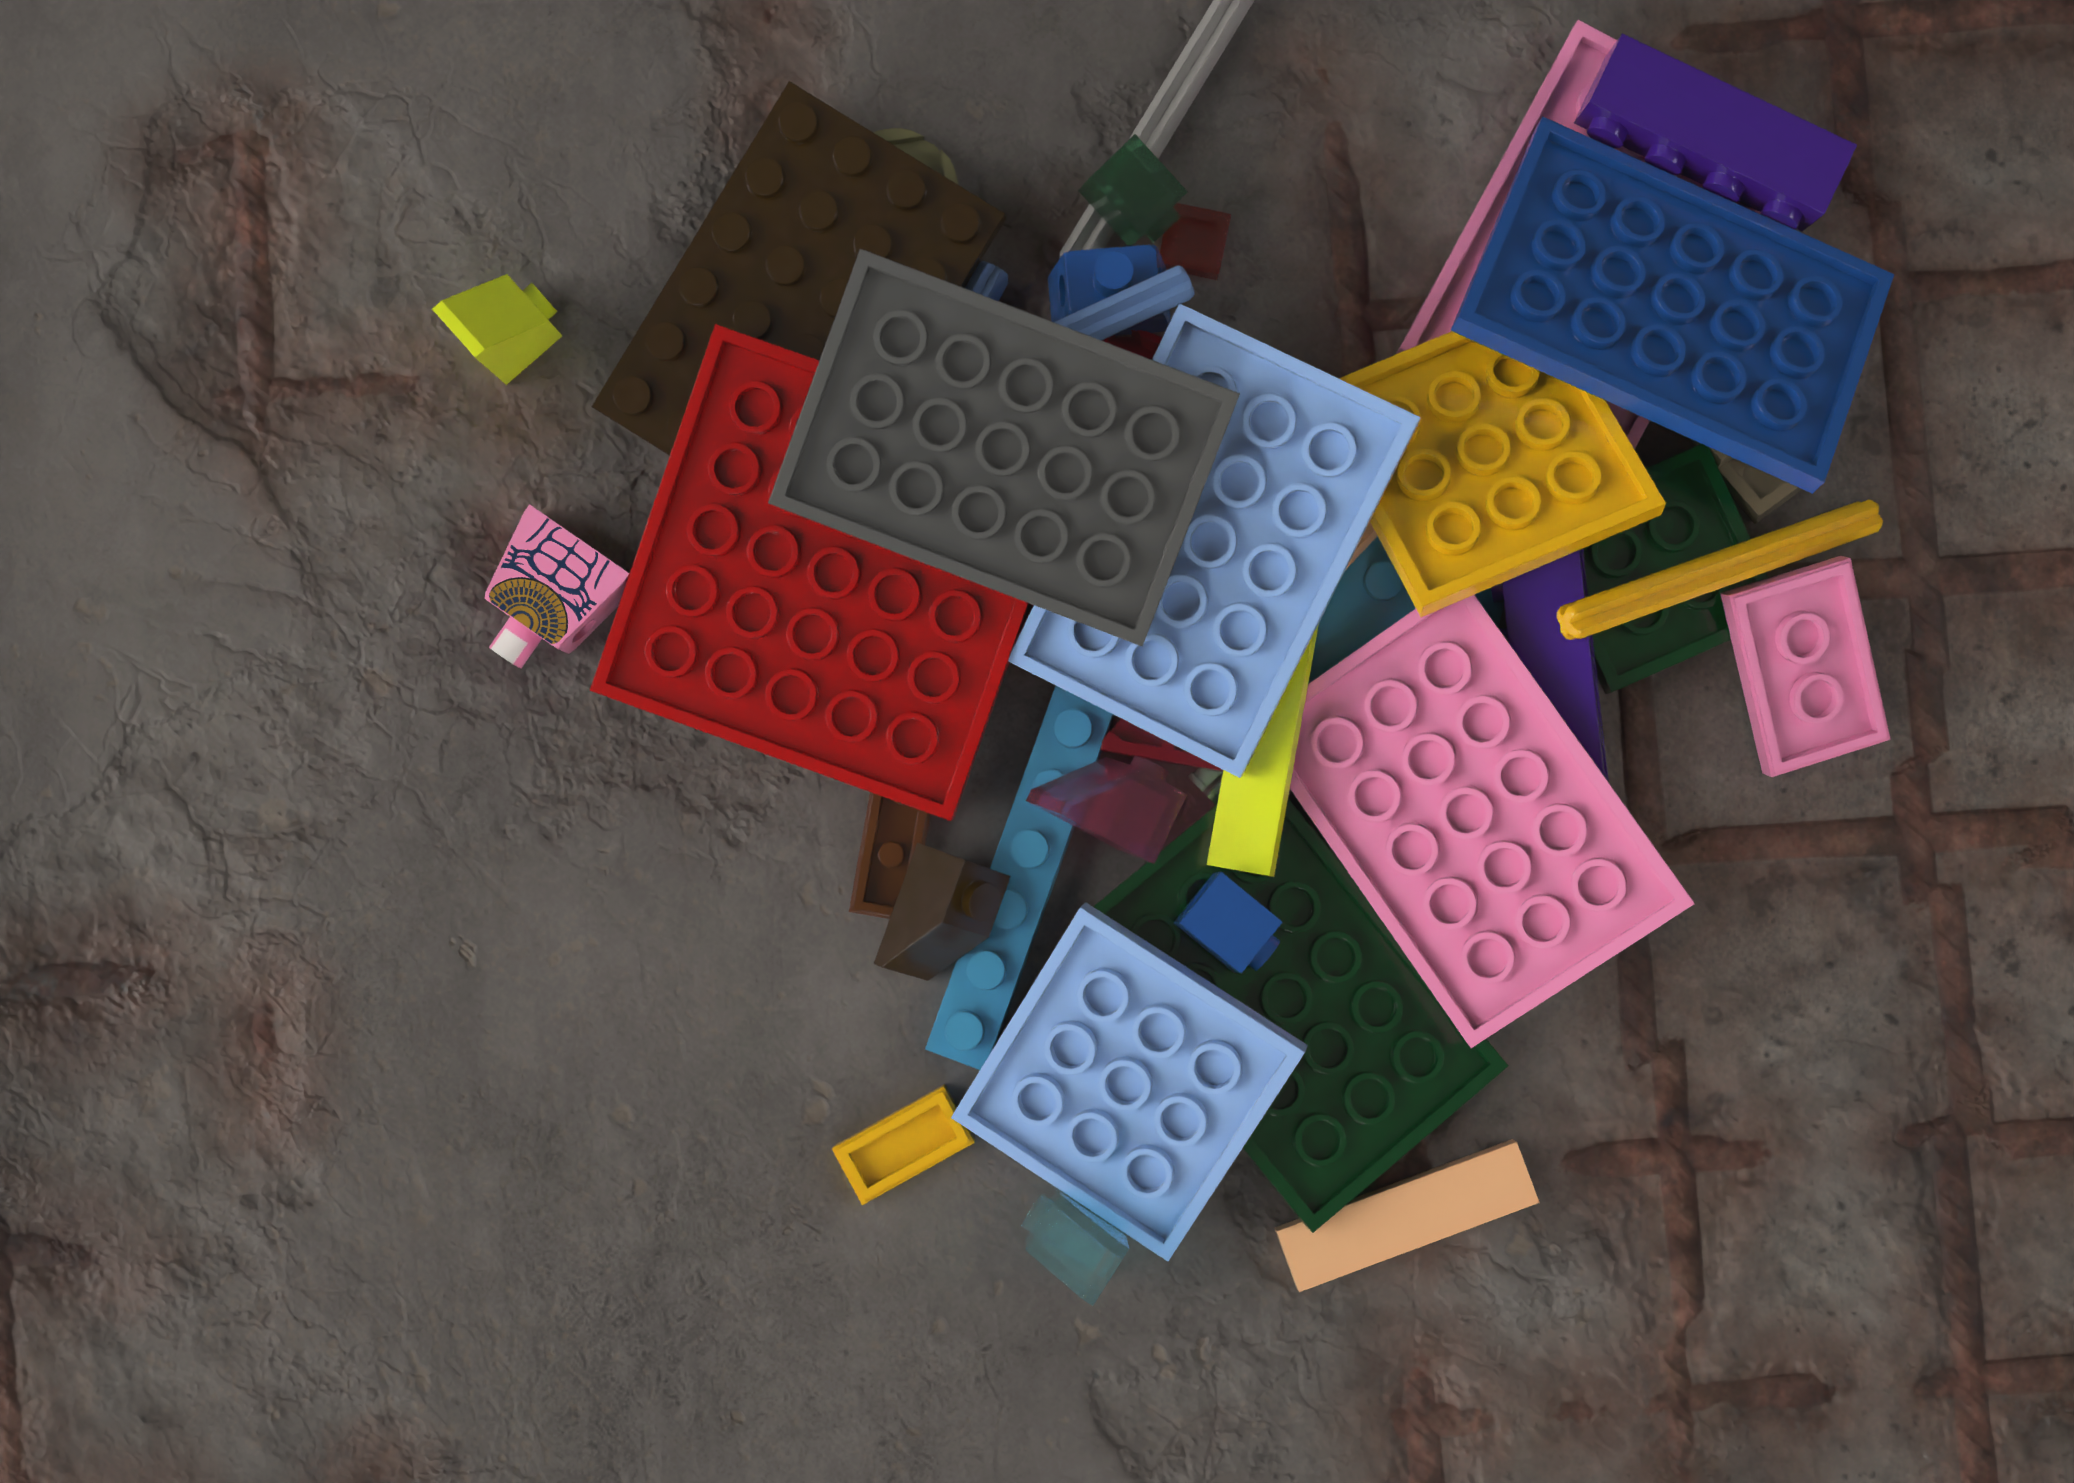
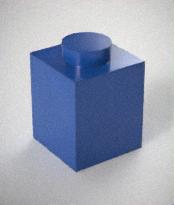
[1173,872,1282,974]

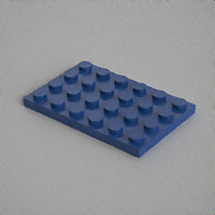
[1451,116,1894,494]

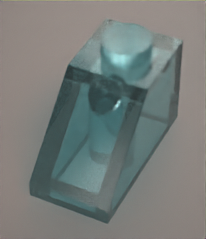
[1022,1188,1129,1306]

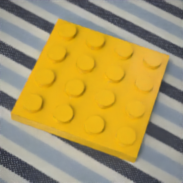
[1339,331,1666,617]

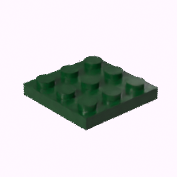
[1583,444,1768,694]

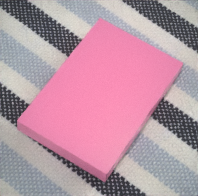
[1720,556,1891,777]

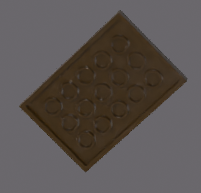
[591,81,1006,456]

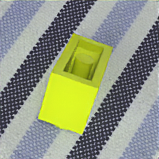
[432,274,562,385]

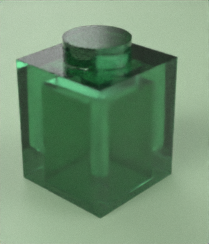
[1078,134,1188,246]

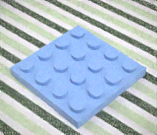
[951,902,1308,1261]

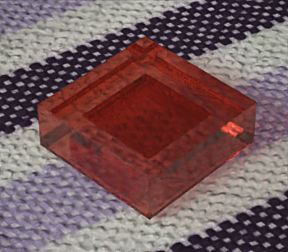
[1159,201,1231,280]

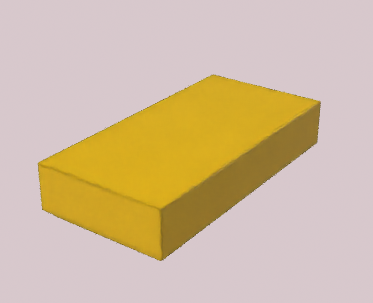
[832,1084,975,1205]

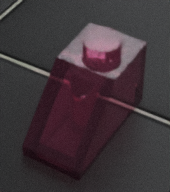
[1026,756,1187,864]

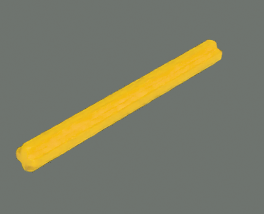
[1556,499,1883,640]

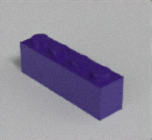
[1574,33,1857,232]
[1491,549,1609,782]

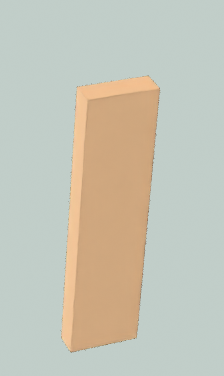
[1274,1139,1540,1292]

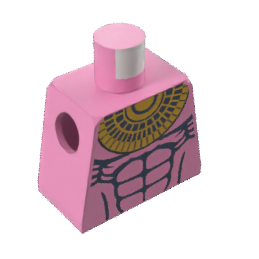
[485,504,630,669]

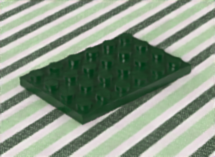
[1064,799,1509,1233]

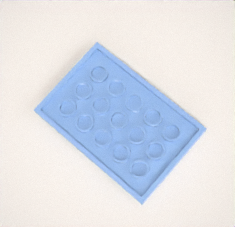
[1008,303,1421,778]

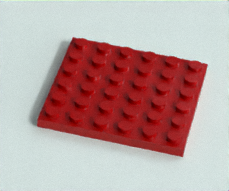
[590,324,1030,821]

